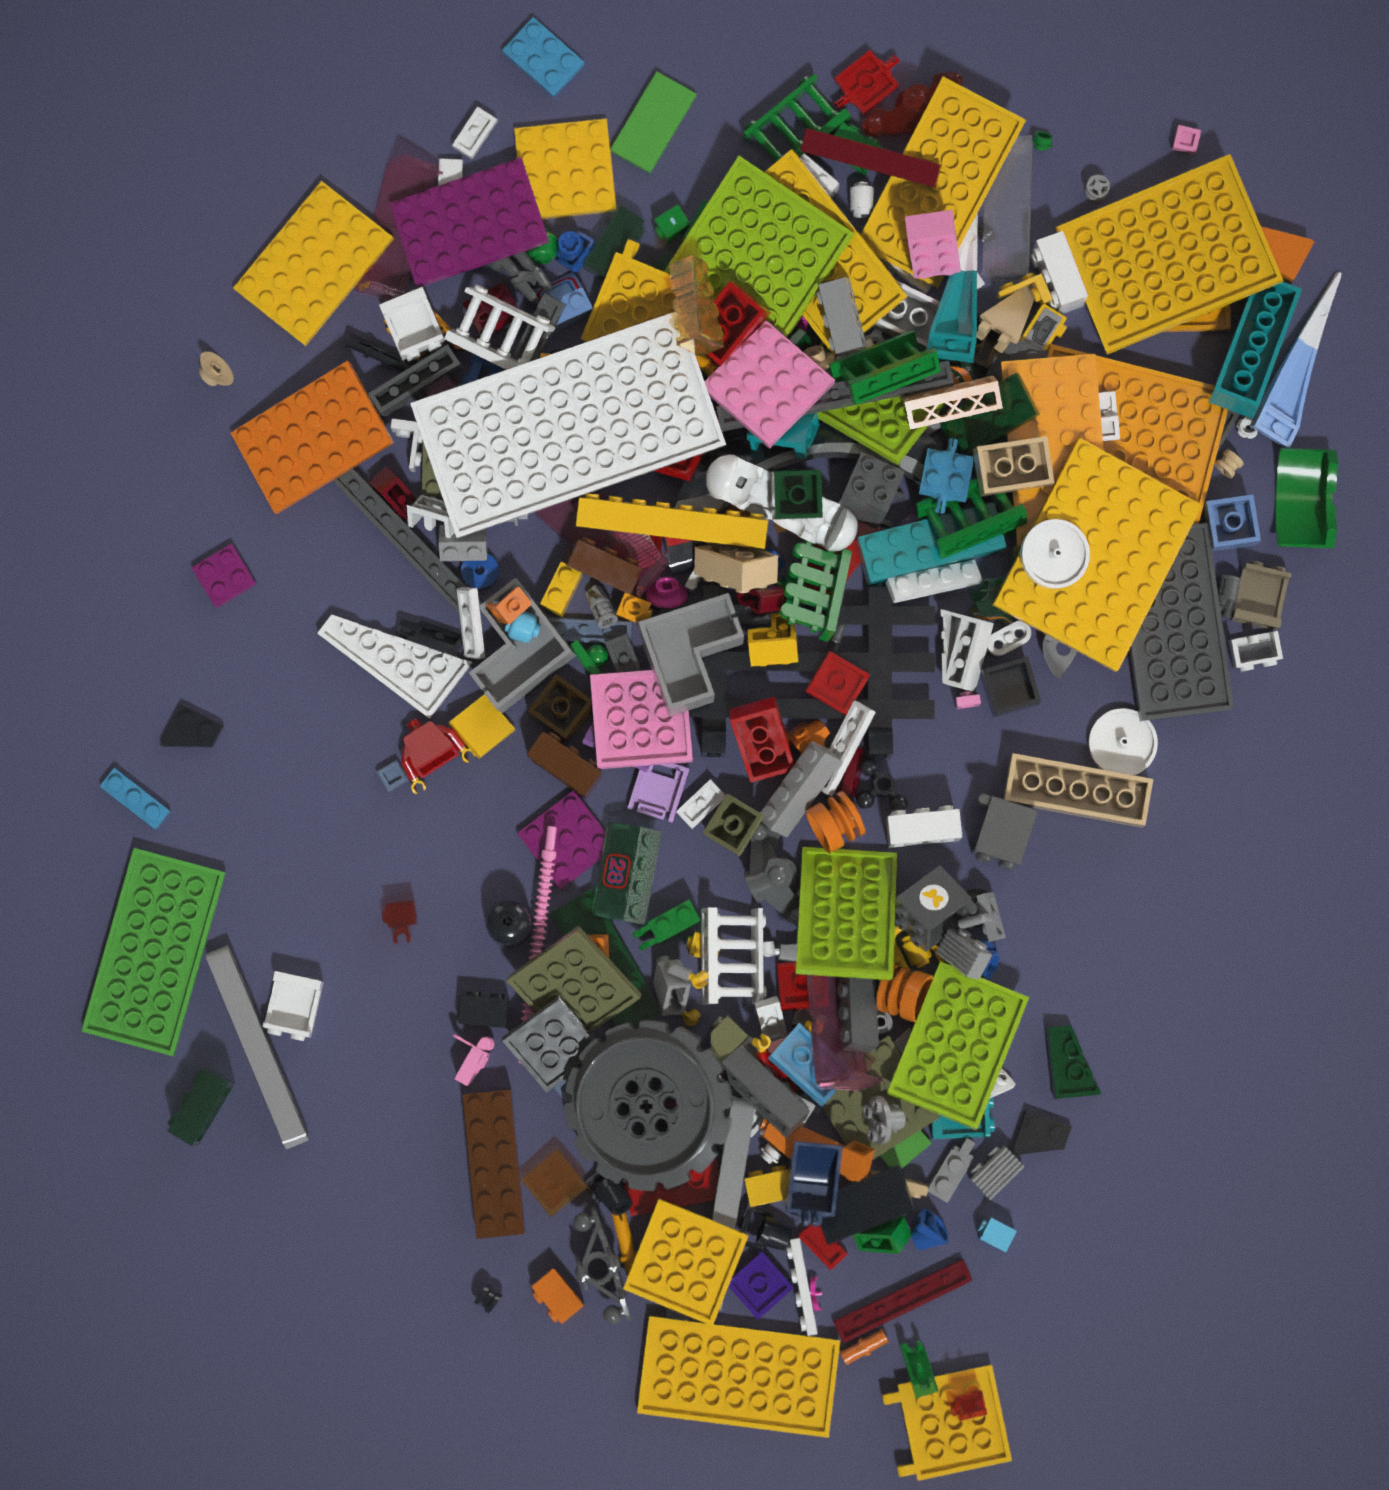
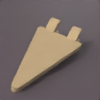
[977,285,1034,353]

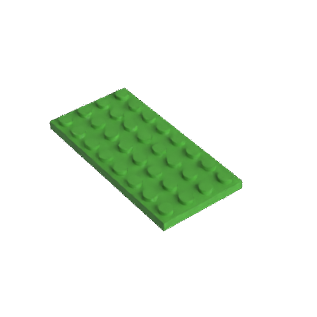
[81,848,226,1056]

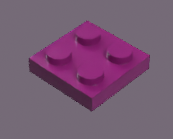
[191,544,257,609]

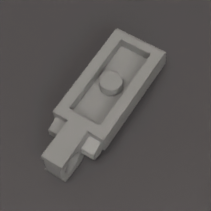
[928,1138,975,1203]

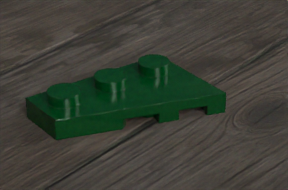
[1046,1025,1102,1099]

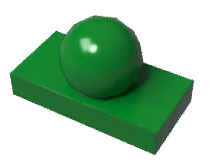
[570,640,609,675]

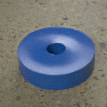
[461,553,499,590]

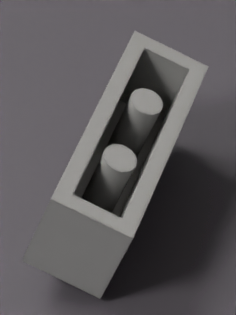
[817,277,867,355]

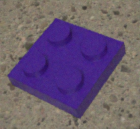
[728,1251,794,1320]

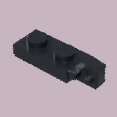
[397,619,463,657]

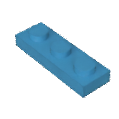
[100,768,171,830]

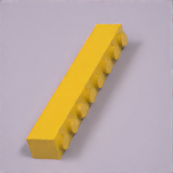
[576,493,769,549]

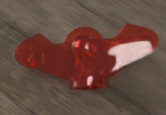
[862,71,964,137]

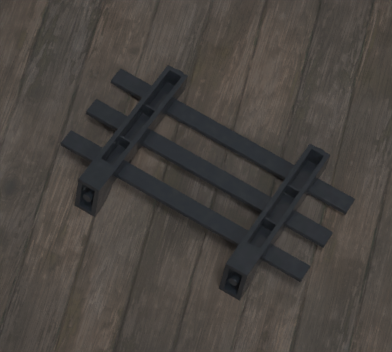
[661,582,935,759]

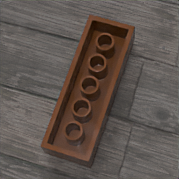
[463,1090,526,1239]

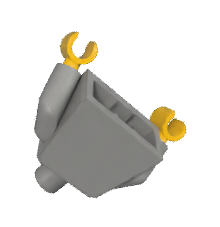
[653,956,709,1026]

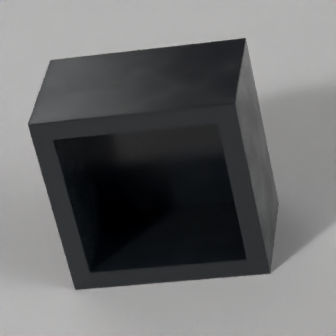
[980,656,1041,718]

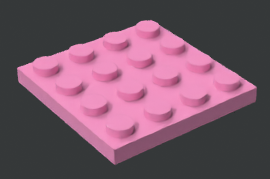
[705,321,835,448]
[590,670,693,769]

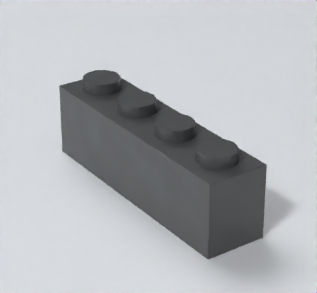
[368,344,462,419]
[837,977,879,1053]
[720,1045,810,1138]

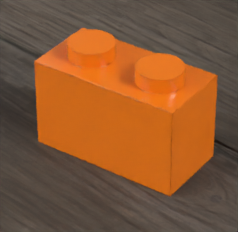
[531,1267,585,1324]

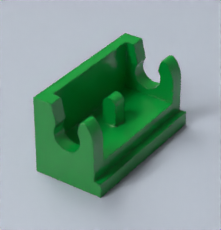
[900,1341,939,1398]

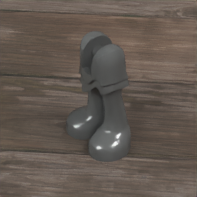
[489,251,552,303]

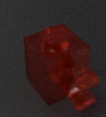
[382,900,418,944]
[949,1389,988,1421]

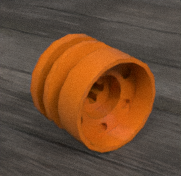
[805,791,866,854]
[876,963,934,1023]

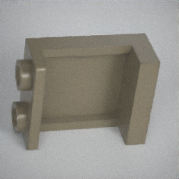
[1230,561,1292,631]

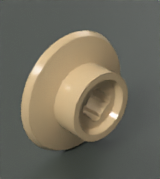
[803,346,836,370]
[199,351,234,386]

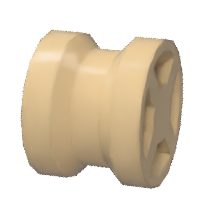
[1214,449,1244,479]

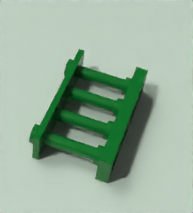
[743,74,851,163]
[828,330,941,405]
[916,478,1027,559]

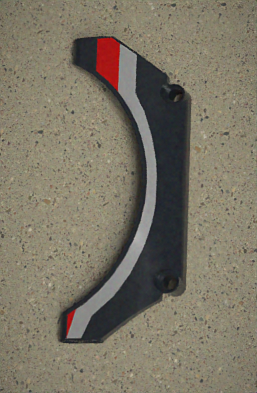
[662,419,968,574]

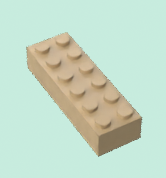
[1003,753,1153,828]

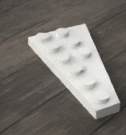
[317,615,473,719]

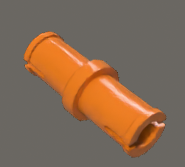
[840,1329,889,1366]

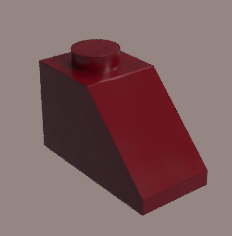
[369,467,417,522]

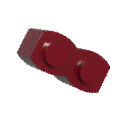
[737,584,787,614]

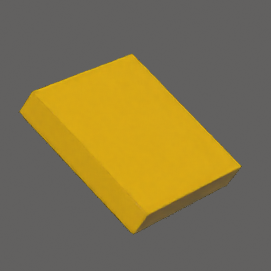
[449,694,515,759]

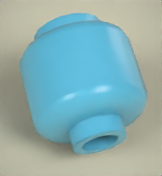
[504,611,541,643]

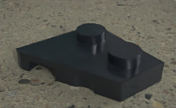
[160,705,224,748]
[1011,1110,1072,1155]

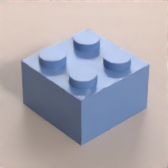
[1203,494,1261,552]

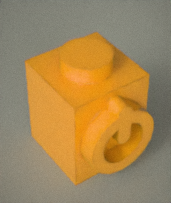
[616,592,653,624]

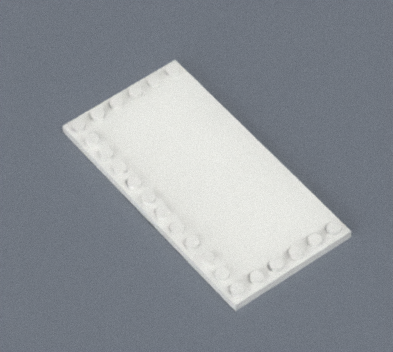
[410,310,726,538]

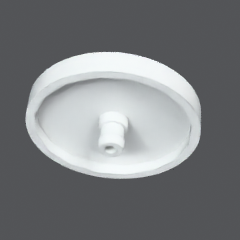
[1020,519,1090,589]
[1088,708,1158,775]

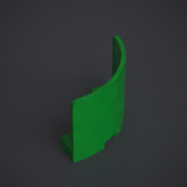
[1275,448,1339,548]

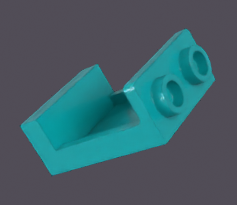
[747,413,819,459]
[931,1097,995,1139]

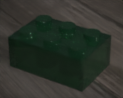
[167,1068,235,1146]

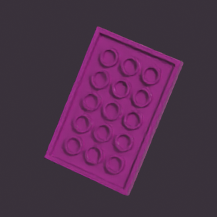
[389,158,550,288]

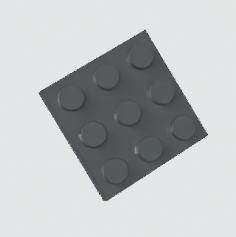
[502,996,595,1093]

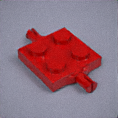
[833,50,900,116]

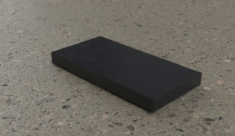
[820,1165,916,1245]

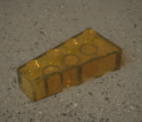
[669,255,724,357]

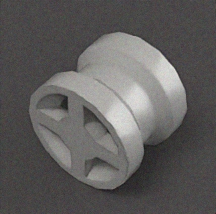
[1085,175,1110,202]

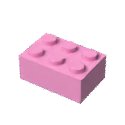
[905,210,961,279]

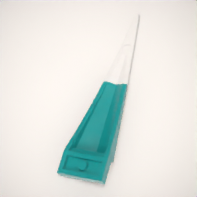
[927,213,978,363]

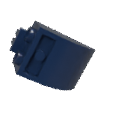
[785,1141,843,1227]

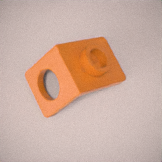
[486,587,531,625]

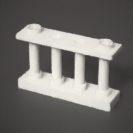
[444,285,555,370]
[701,908,767,1004]

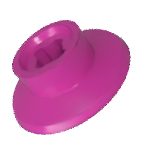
[646,577,688,609]

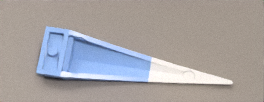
[1250,272,1341,448]

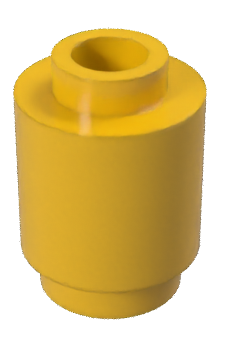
[901,935,932,968]

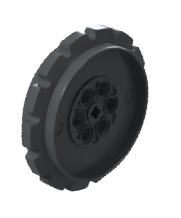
[564,1020,733,1191]

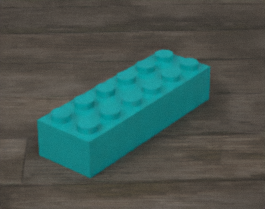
[1209,282,1302,419]
[855,502,1007,586]

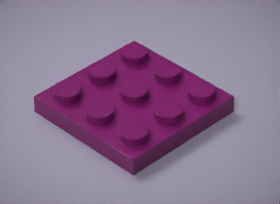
[517,790,617,890]

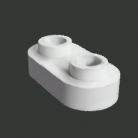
[987,621,1031,657]

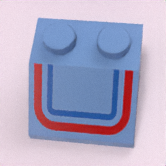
[534,272,593,333]

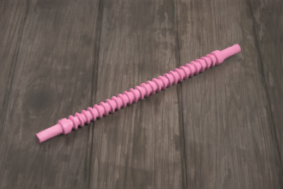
[518,826,557,1063]

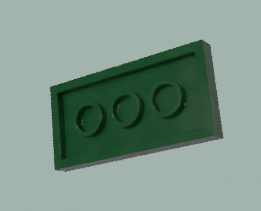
[940,373,1040,456]

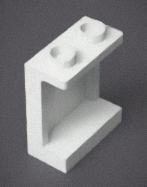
[379,287,446,361]
[262,971,324,1041]

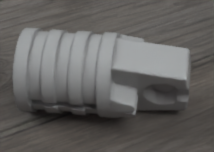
[586,585,618,629]

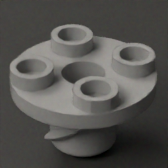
[863,1096,906,1144]

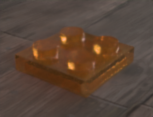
[521,1149,589,1217]

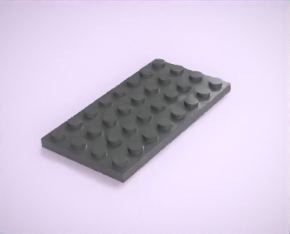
[1130,523,1234,722]

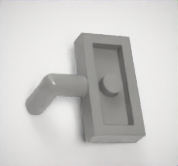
[958,892,1006,942]

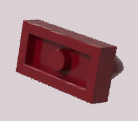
[835,748,865,798]

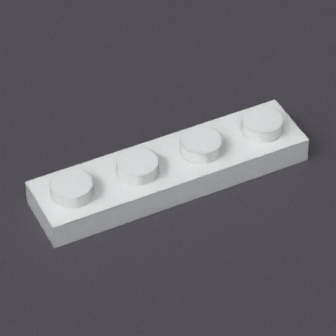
[886,559,982,603]
[821,700,875,796]
[786,1238,817,1336]

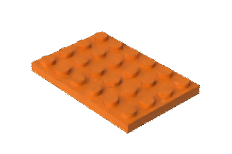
[230,361,395,514]

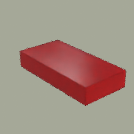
[797,1224,848,1270]

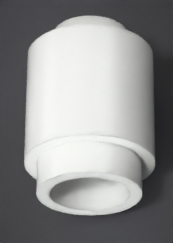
[850,182,874,218]

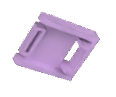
[627,763,690,823]

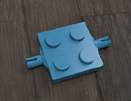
[919,438,974,514]

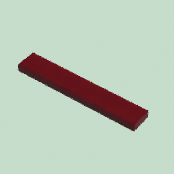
[800,128,942,188]
[833,1259,973,1343]

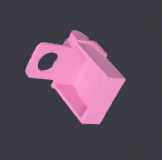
[452,1034,495,1086]

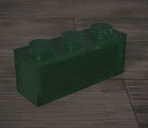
[583,206,646,281]

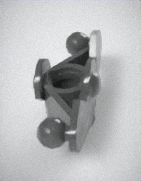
[744,821,800,927]
[573,1207,631,1324]

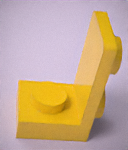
[996,273,1053,306]

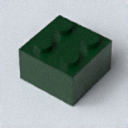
[770,470,823,520]

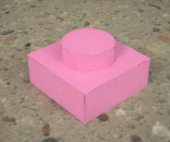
[1172,125,1201,155]
[955,691,981,709]

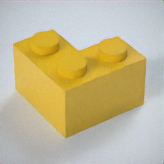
[748,613,798,666]

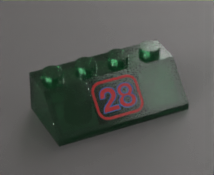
[591,822,662,925]

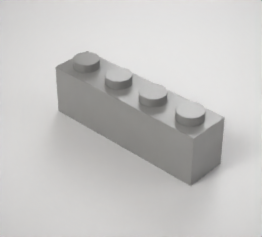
[760,741,842,837]

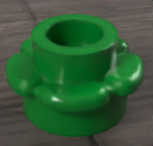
[1030,131,1053,151]

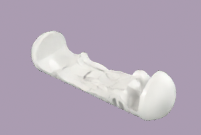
[706,455,858,551]

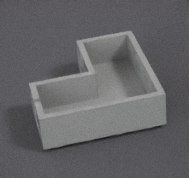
[469,578,576,713]
[638,593,744,717]

